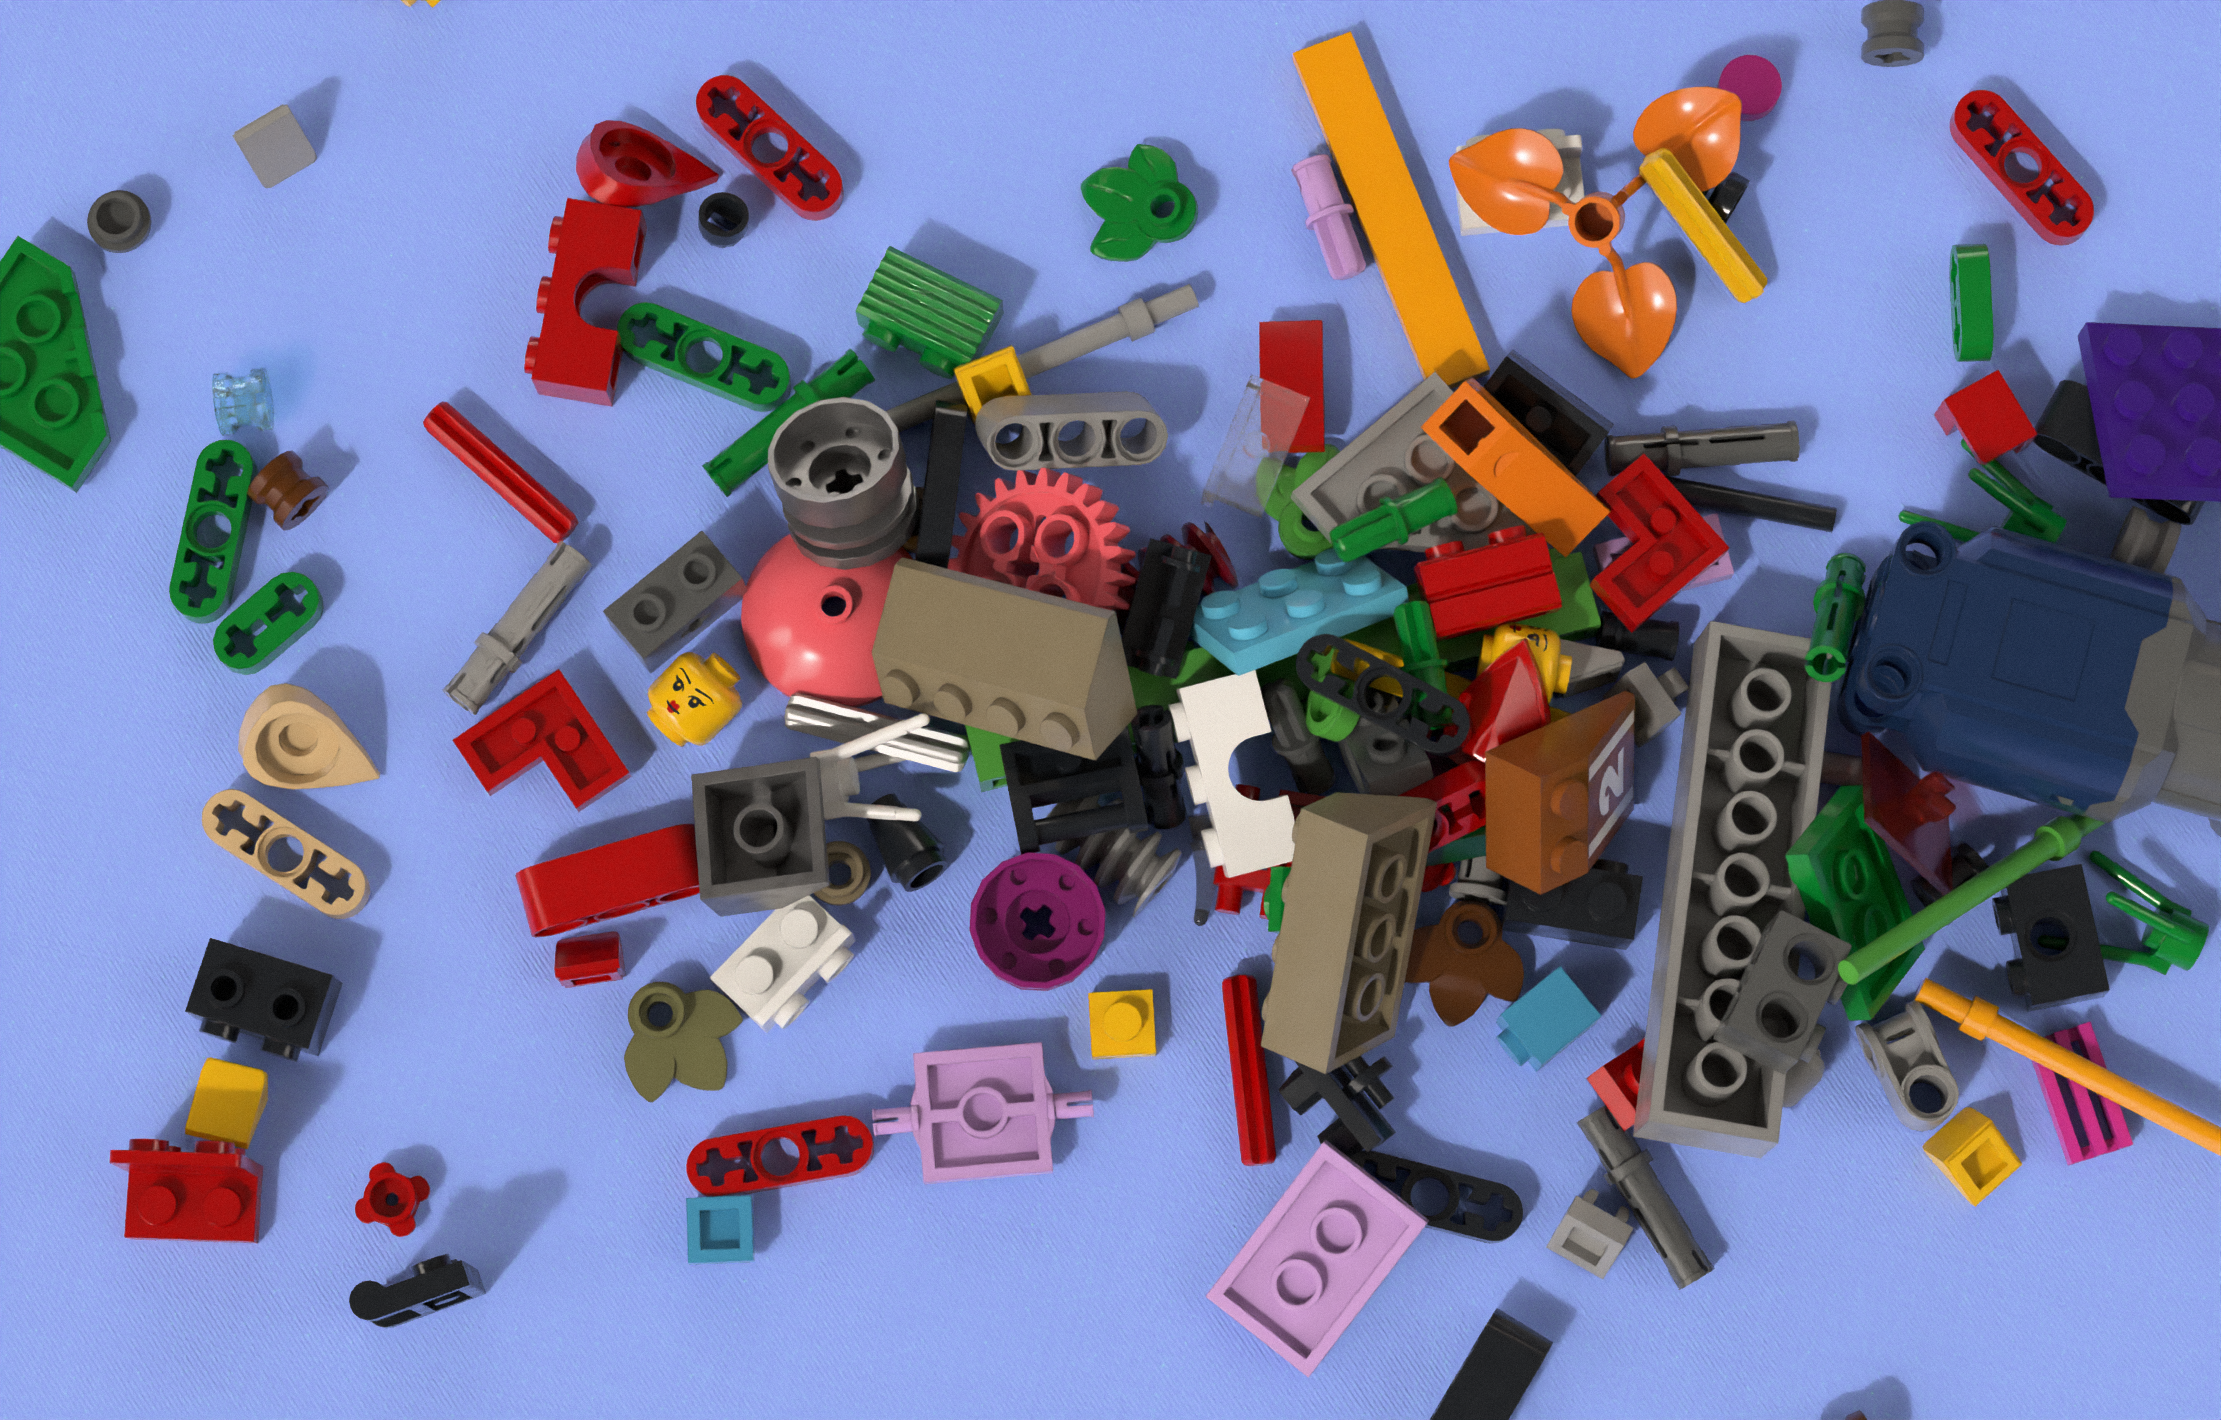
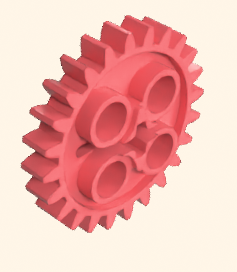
[947,468,1136,610]

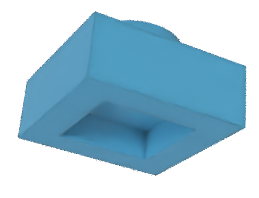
[686,1195,755,1265]

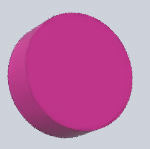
[1717,55,1782,121]

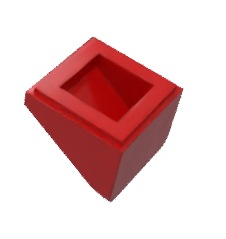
[554,931,626,988]

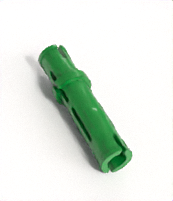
[702,348,875,497]
[1804,553,1866,682]

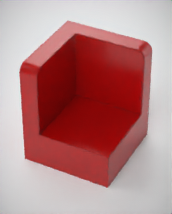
[1934,370,2037,465]

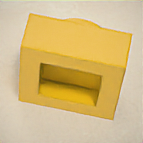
[1088,989,1156,1060]

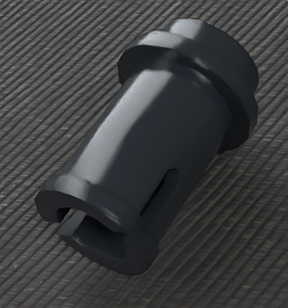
[1596,611,1680,661]

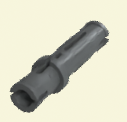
[1604,421,1800,477]
[1576,1105,1715,1290]

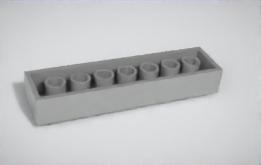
[1633,621,1833,1158]

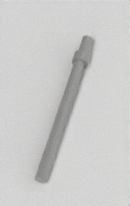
[886,284,1199,432]

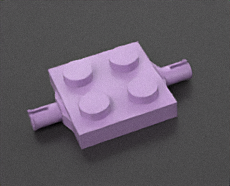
[872,1042,1094,1185]

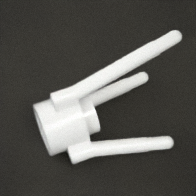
[810,713,930,821]

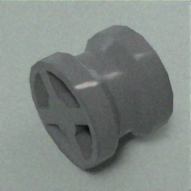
[1861,0,1924,67]

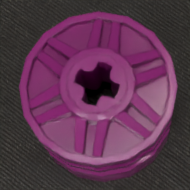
[969,853,1105,991]

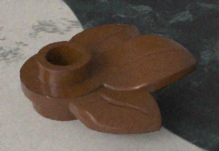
[1405,900,1524,1027]

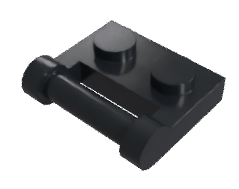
[999,726,1149,855]
[349,1254,486,1329]

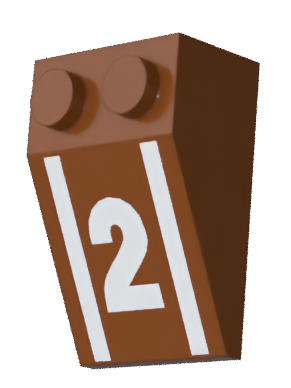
[1485,691,1635,894]

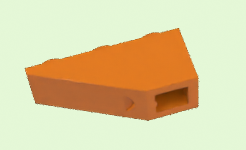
[1420,377,1611,558]

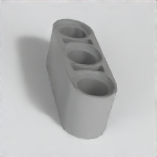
[975,391,1168,471]

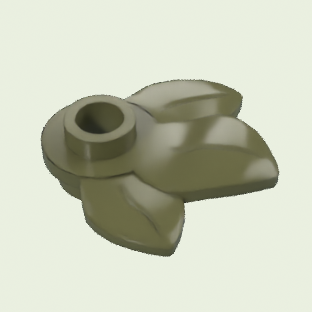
[624,982,743,1103]

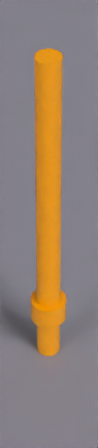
[1914,977,2221,1156]

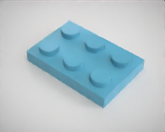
[1189,548,1409,676]

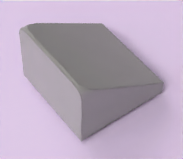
[232,104,317,189]
[1557,639,1625,699]

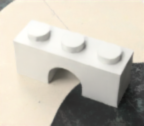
[1168,670,1295,878]

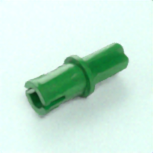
[1329,477,1458,562]
[1394,601,1455,731]

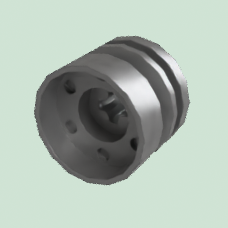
[768,397,920,570]

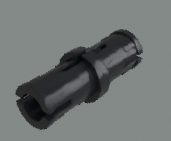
[1130,704,1187,830]

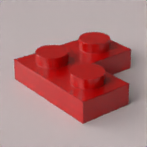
[1589,454,1730,633]
[452,669,632,812]

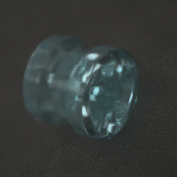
[212,367,274,436]

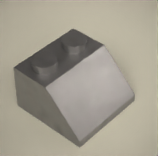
[691,757,830,917]

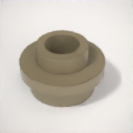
[814,841,871,906]

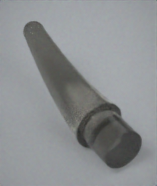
[1188,812,1217,926]

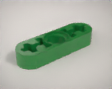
[617,302,791,412]
[169,440,258,624]

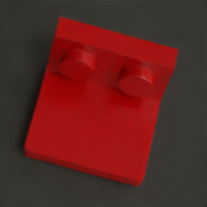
[109,1139,263,1244]

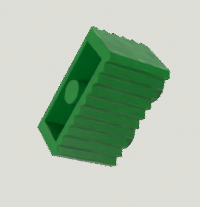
[855,246,1004,379]

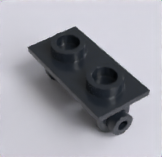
[1121,538,1212,679]

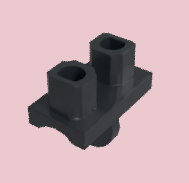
[1279,1056,1396,1157]

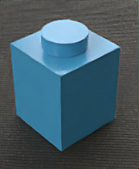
[1496,966,1601,1072]

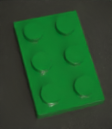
[1785,785,1925,1021]

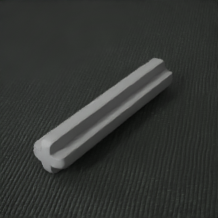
[784,693,970,772]

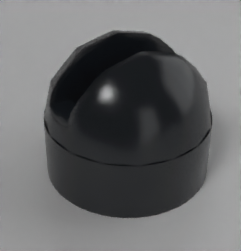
[698,192,749,248]

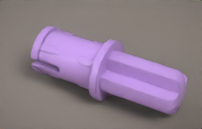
[1291,154,1366,280]

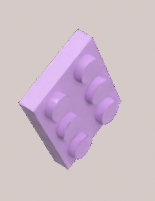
[1205,1140,1429,1378]

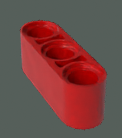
[515,824,700,938]

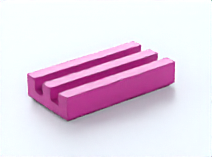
[2031,1022,2133,1166]

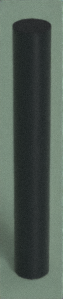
[1664,475,1837,532]

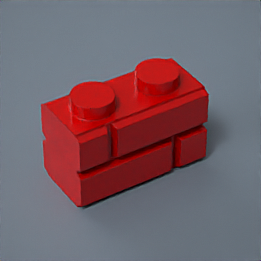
[1414,525,1562,642]

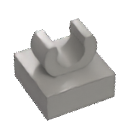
[1602,662,1689,748]
[1546,1189,1634,1279]

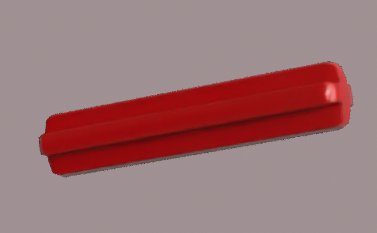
[423,401,579,544]
[1222,975,1276,1166]

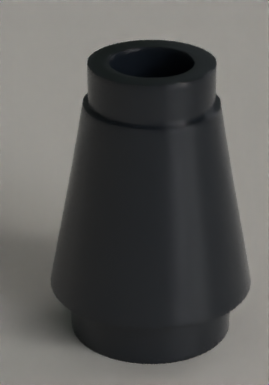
[866,793,949,892]

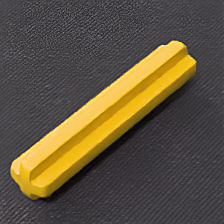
[1639,148,1768,303]

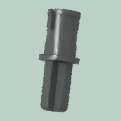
[1260,678,1336,795]

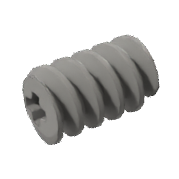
[1046,795,1182,918]

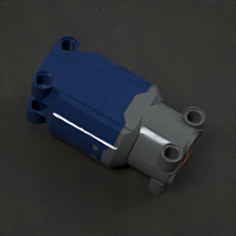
[1837,521,2221,837]

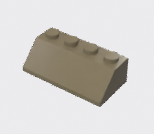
[872,557,1137,761]
[1261,792,1437,1074]

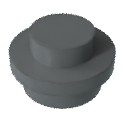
[87,190,152,253]

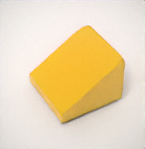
[953,345,1032,425]
[185,1057,268,1149]
[1922,1107,2022,1207]

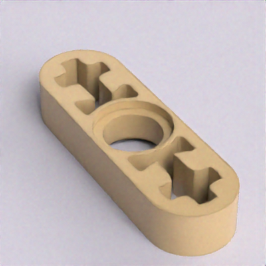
[202,789,370,919]

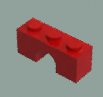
[524,198,647,407]

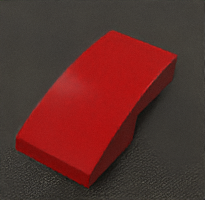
[1259,320,1325,454]

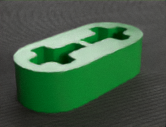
[1949,244,1994,362]
[213,572,324,675]

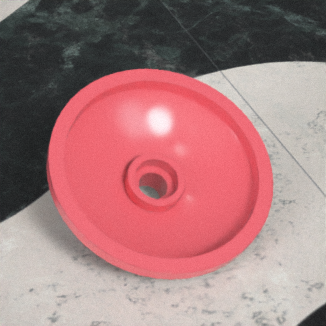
[741,534,913,708]

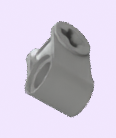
[1855,1000,1959,1132]

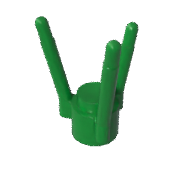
[1898,439,2067,543]
[2037,851,2209,975]

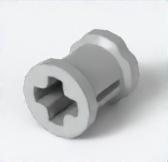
[1449,856,1507,906]

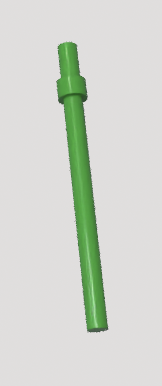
[1838,814,2105,985]

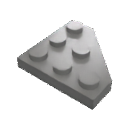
[1290,372,1536,552]

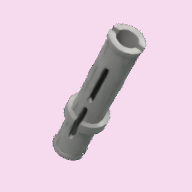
[443,541,592,715]

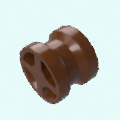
[247,450,329,531]

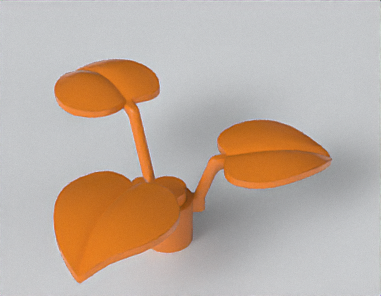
[1449,86,1742,379]

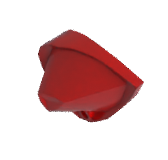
[576,120,719,207]
[1443,637,1551,765]

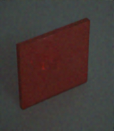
[1861,731,1956,895]

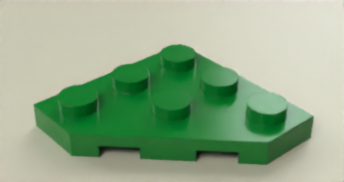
[0,235,111,493]

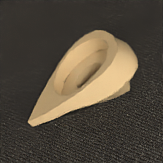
[238,683,380,790]

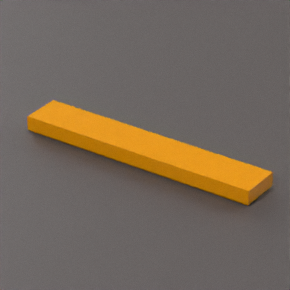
[1292,31,1490,389]

